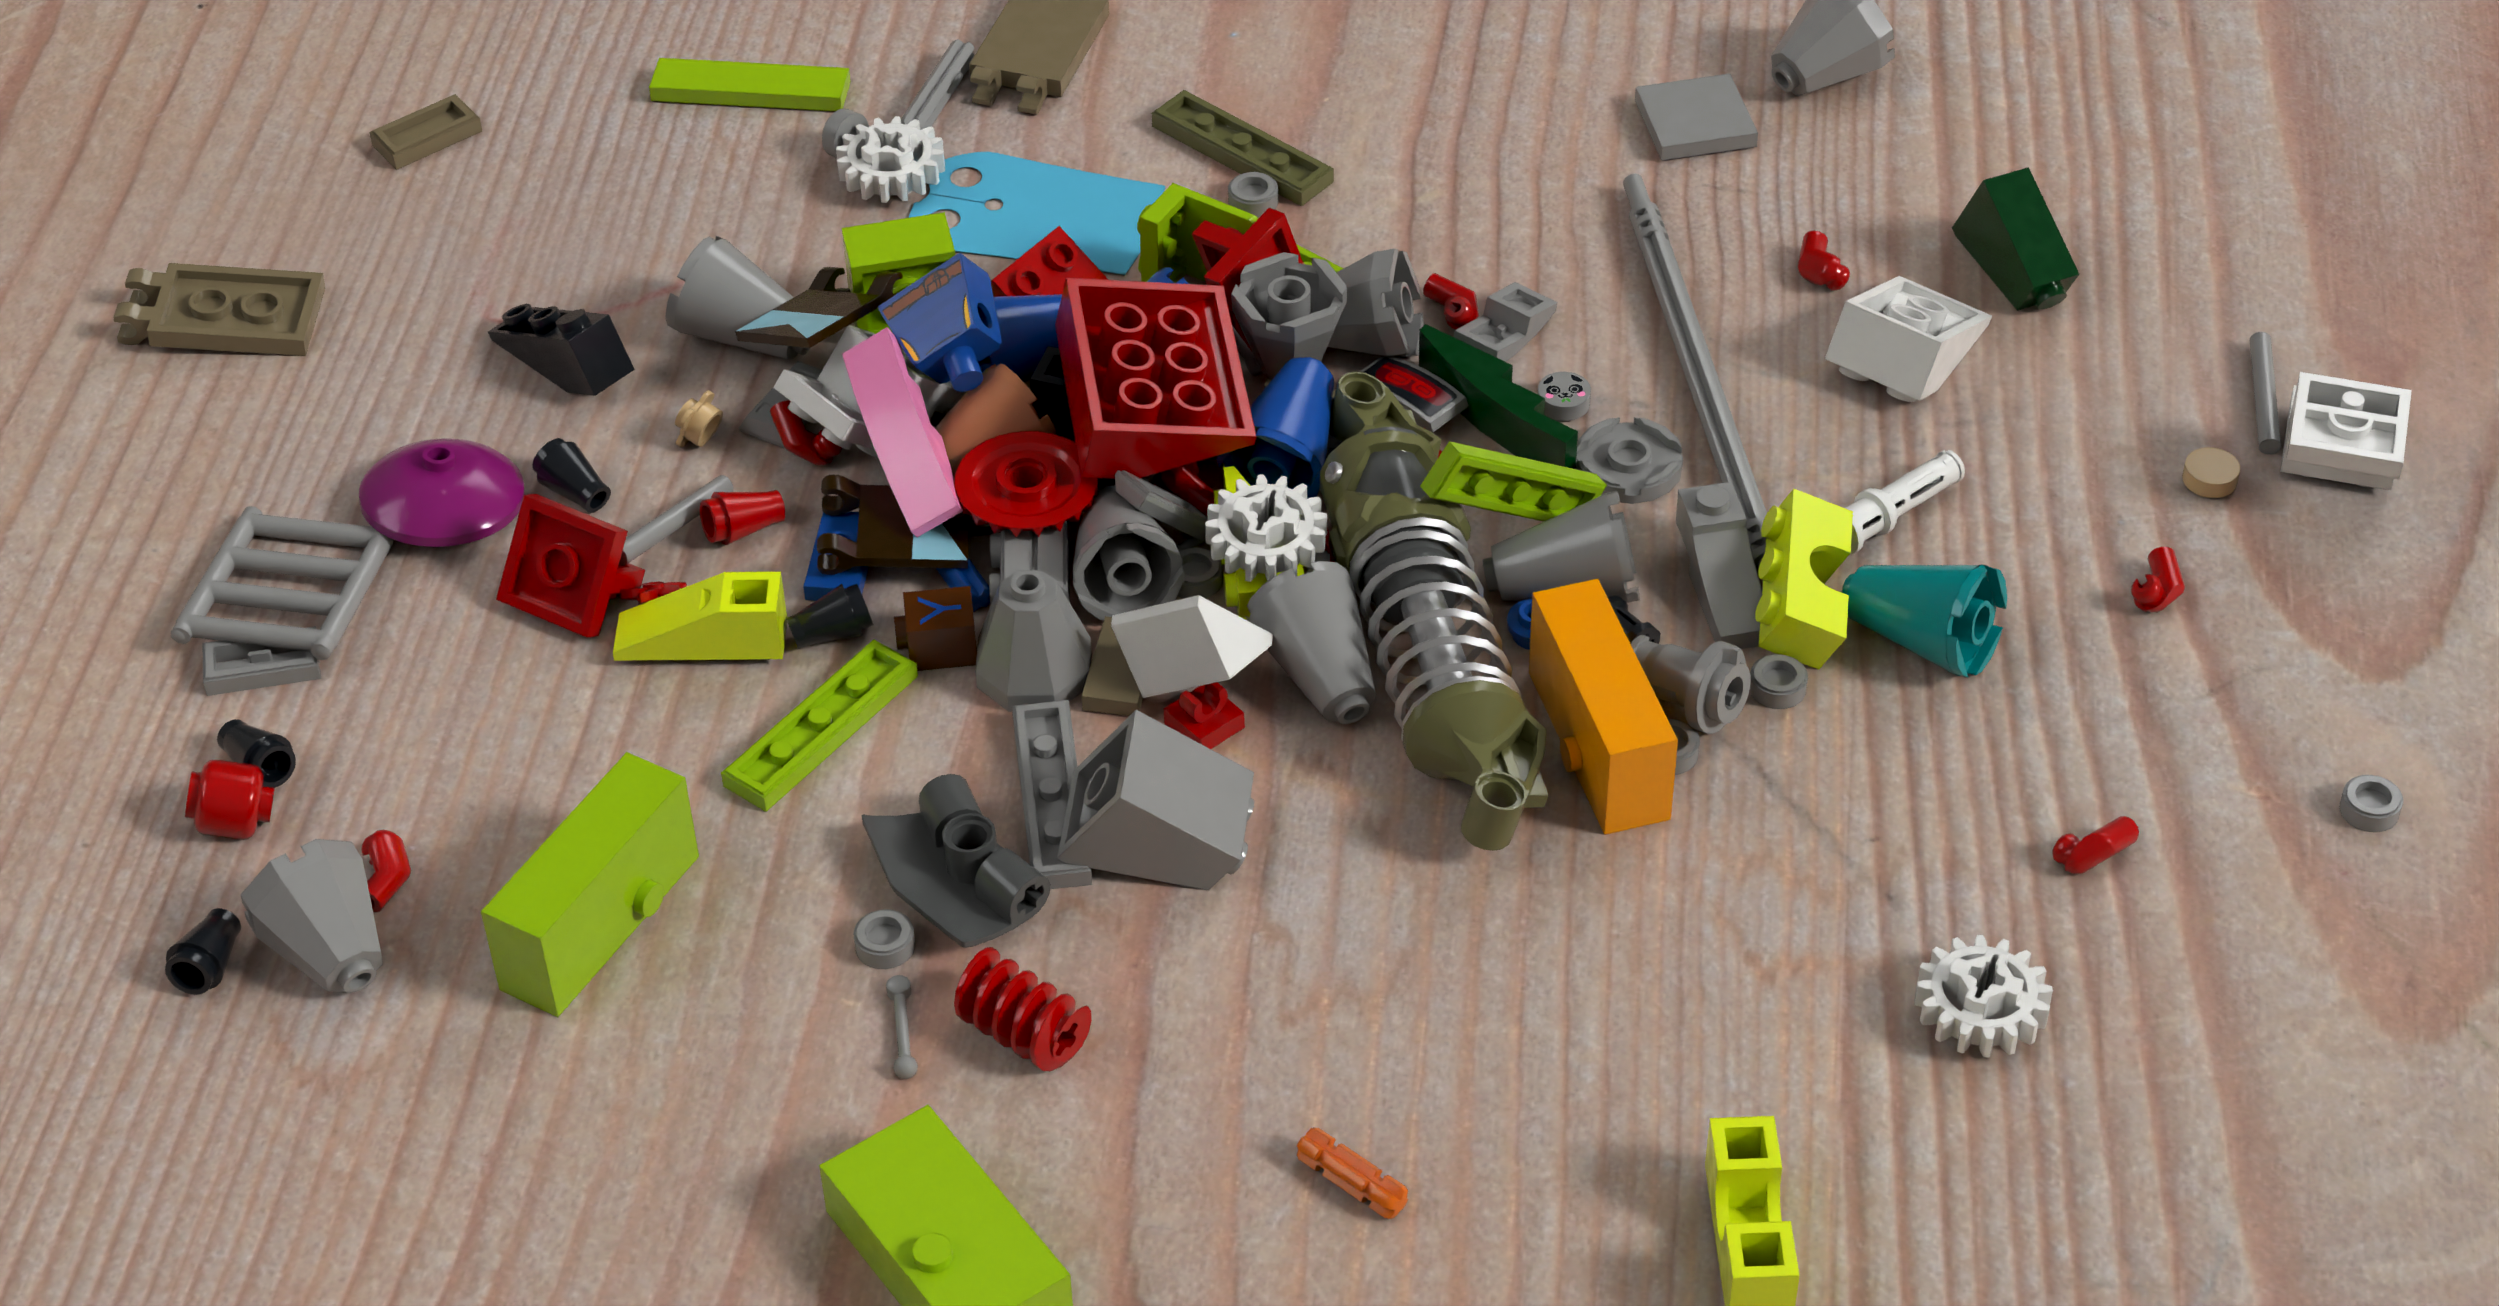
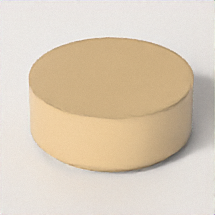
[2182,447,2240,498]

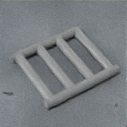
[171,506,394,660]

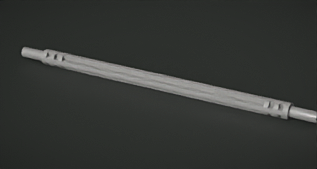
[1623,174,1767,582]

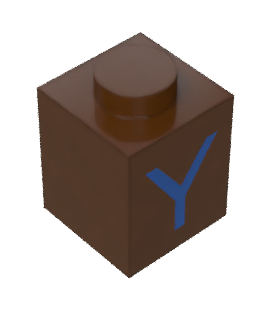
[894,586,977,671]

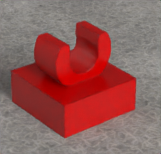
[1163,682,1245,749]

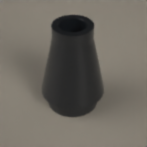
[532,438,611,513]
[786,584,874,649]
[217,719,296,788]
[165,908,241,995]

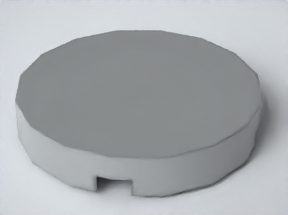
[1576,417,1683,504]

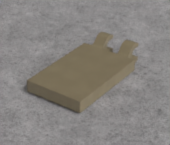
[969,0,1109,115]
[113,263,325,356]

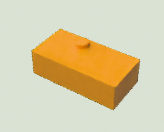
[1528,578,1678,835]

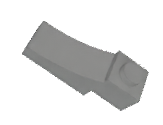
[1676,482,1762,649]

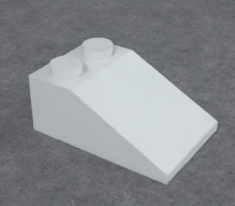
[1825,276,1992,402]

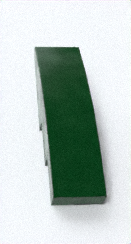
[1419,324,1578,469]

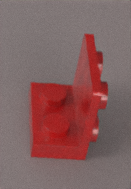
[991,226,1109,297]

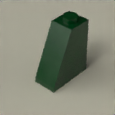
[1952,167,2079,311]

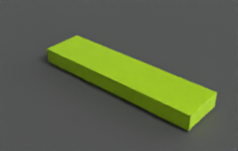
[649,58,851,111]
[1420,441,1607,522]
[721,639,918,812]

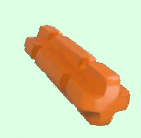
[1297,1127,1408,1219]

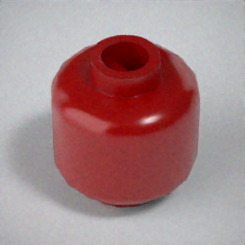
[185,760,275,840]

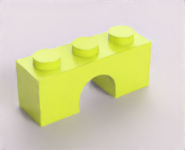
[1755,488,1853,670]
[1705,1116,1800,1306]

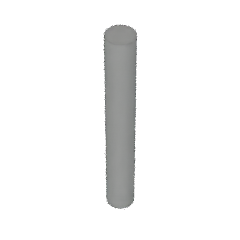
[2249,332,2281,454]
[619,475,733,566]

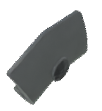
[861,774,1051,948]

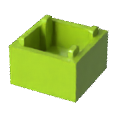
[841,212,955,334]

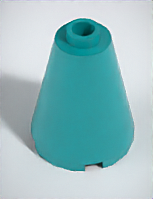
[1842,565,2007,677]

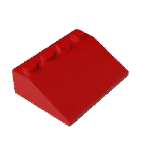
[1055,278,1257,479]

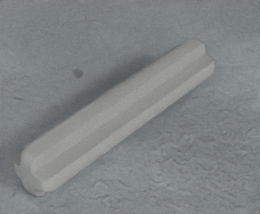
[901,39,974,130]

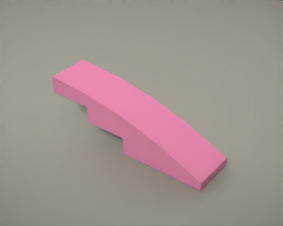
[842,327,963,537]

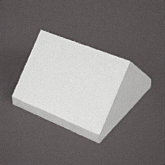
[1111,595,1273,698]

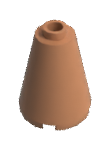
[935,363,1058,480]

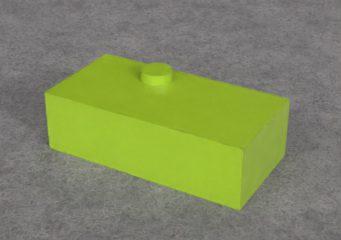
[481,752,699,1017]
[819,1104,1073,1306]

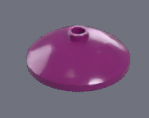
[359,438,525,547]

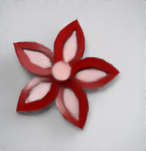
[620,582,687,605]

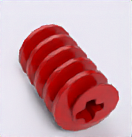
[954,947,1092,1071]

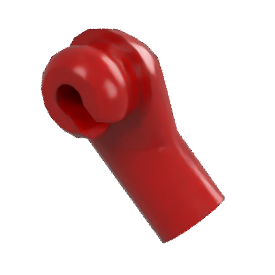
[1798,230,1850,291]
[1423,273,1479,330]
[1161,462,1214,517]
[2131,547,2185,612]
[2052,816,2139,874]
[361,829,411,912]

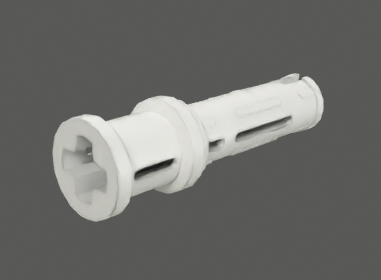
[1845,450,1965,555]

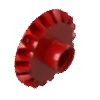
[954,431,1098,538]

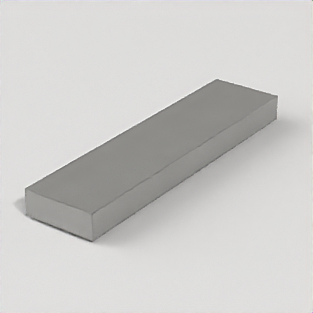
[1012,700,1092,889]

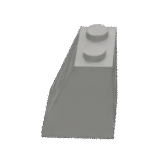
[1057,710,1254,890]

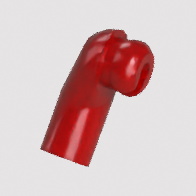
[770,400,842,466]

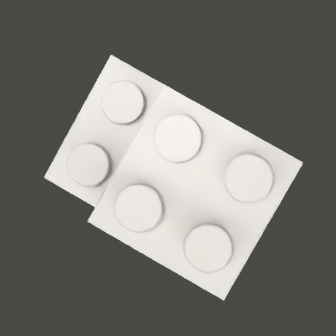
[773,325,966,459]
[2280,372,2412,490]

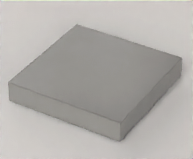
[1635,74,1758,161]

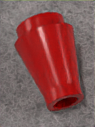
[700,490,785,545]

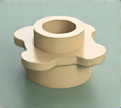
[675,390,723,448]

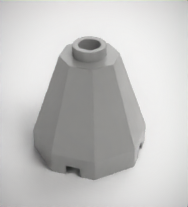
[1771,0,1895,96]
[1328,249,1424,359]
[1231,252,1347,379]
[975,570,1092,712]
[241,839,383,993]

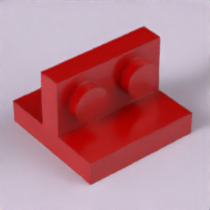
[1192,208,1304,352]
[496,494,645,638]

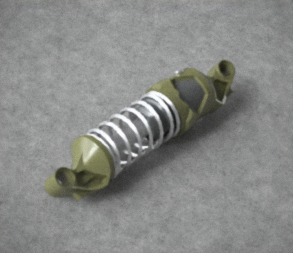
[1320,372,1549,851]

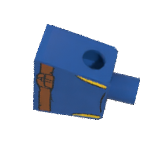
[878,252,1002,392]

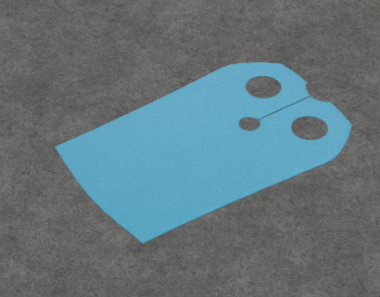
[909,152,1165,275]

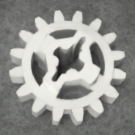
[836,116,945,203]
[1205,474,1327,582]
[1914,935,2053,1058]

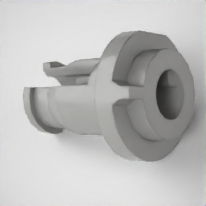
[1631,635,1751,734]

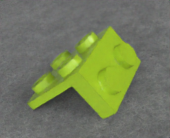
[1137,183,1259,283]

